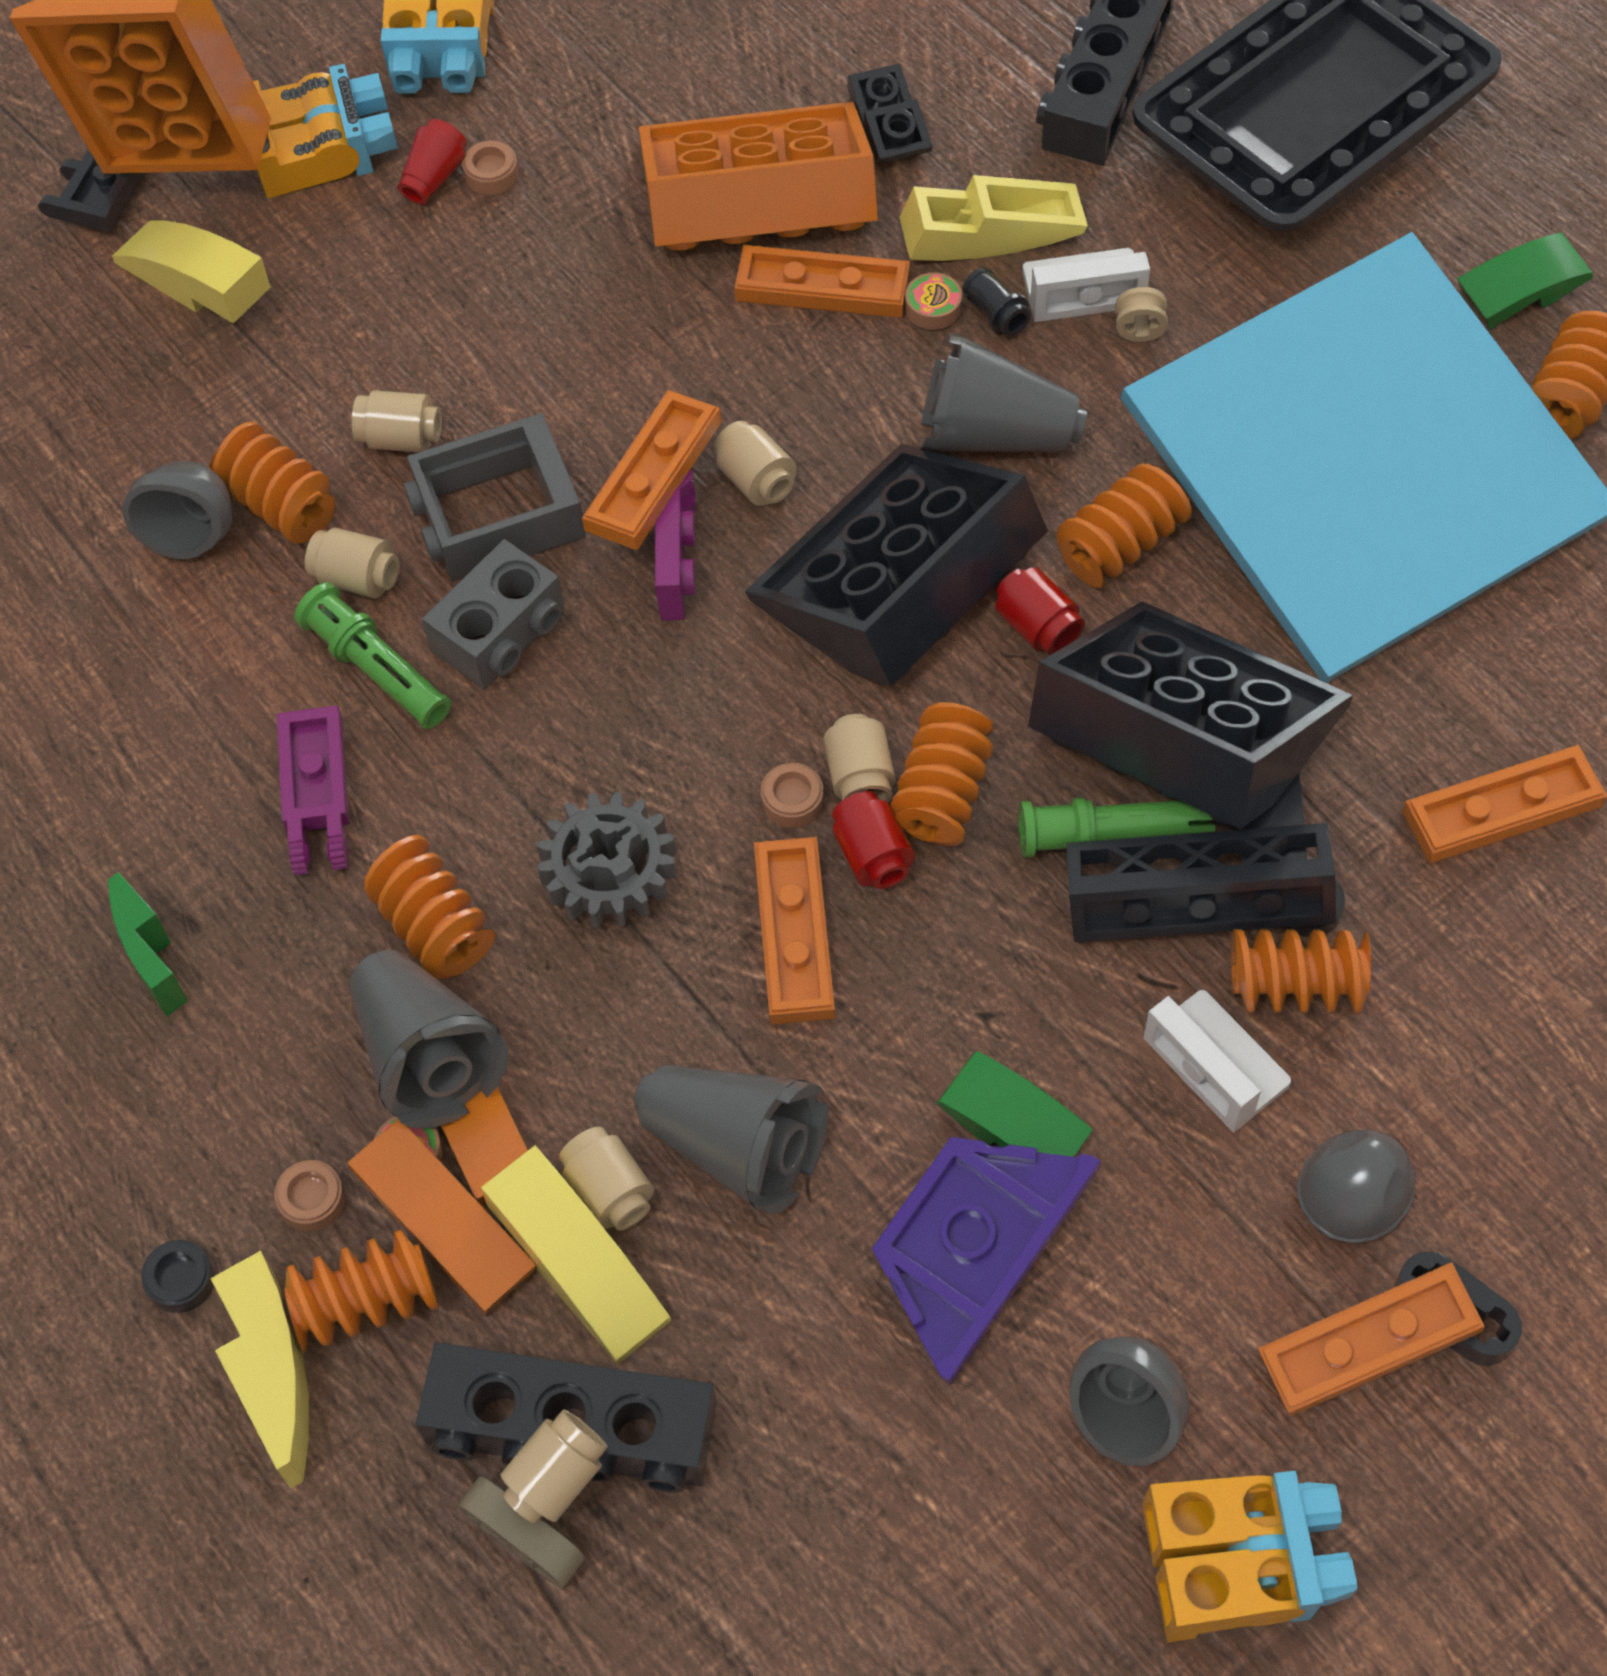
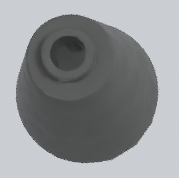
[919,332,1087,452]
[349,950,509,1128]
[634,1065,829,1214]

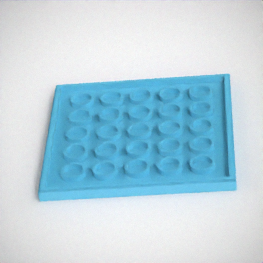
[1120,232,1607,683]

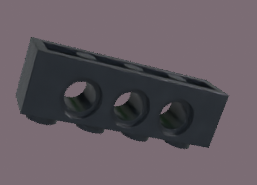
[1036,0,1174,166]
[415,1342,717,1493]

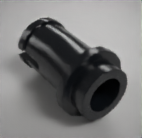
[962,267,1031,337]

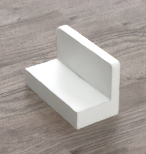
[1022,248,1150,322]
[1143,990,1291,1133]

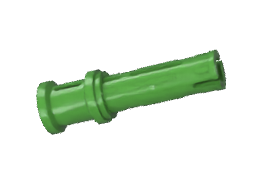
[294,582,452,730]
[1018,797,1215,858]

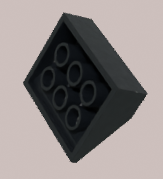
[745,443,1048,687]
[1028,601,1353,829]

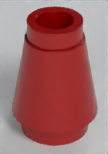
[397,119,467,205]

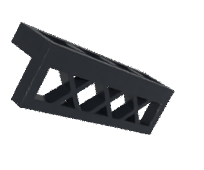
[1067,823,1336,942]

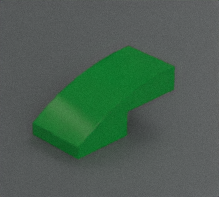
[1457,232,1593,330]
[108,872,188,1016]
[935,1051,1093,1157]

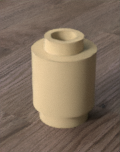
[352,390,442,453]
[713,421,797,506]
[305,528,400,599]
[823,714,896,802]
[559,1126,654,1230]
[500,1409,608,1524]

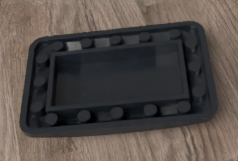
[1133,0,1502,232]

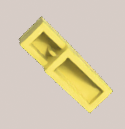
[899,175,1088,261]
[112,220,271,324]
[481,1145,671,1365]
[210,1251,309,1488]

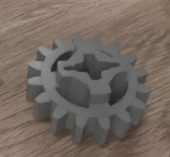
[537,792,676,928]

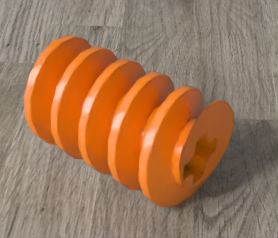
[1531,311,1607,440]
[209,421,336,544]
[1056,464,1192,588]
[891,702,994,847]
[364,835,497,979]
[1230,929,1371,1014]
[284,1230,439,1353]

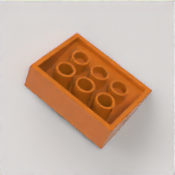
[9,0,271,174]
[639,102,878,250]

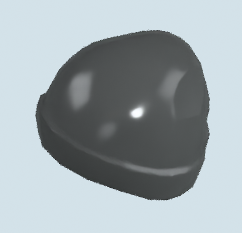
[122,461,233,559]
[1297,1129,1415,1244]
[1069,1336,1189,1466]

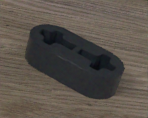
[1394,1251,1522,1366]

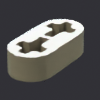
[457,1476,585,1589]

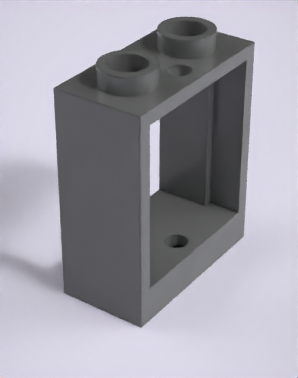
[403,413,586,581]

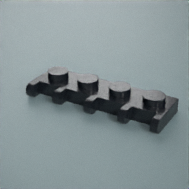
[38,149,145,232]

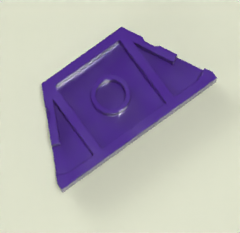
[872,1137,1101,1385]

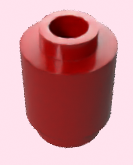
[995,567,1085,655]
[832,791,915,889]

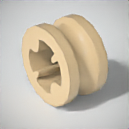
[1115,287,1168,342]

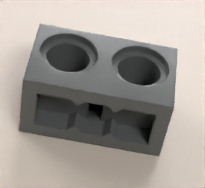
[422,539,565,690]

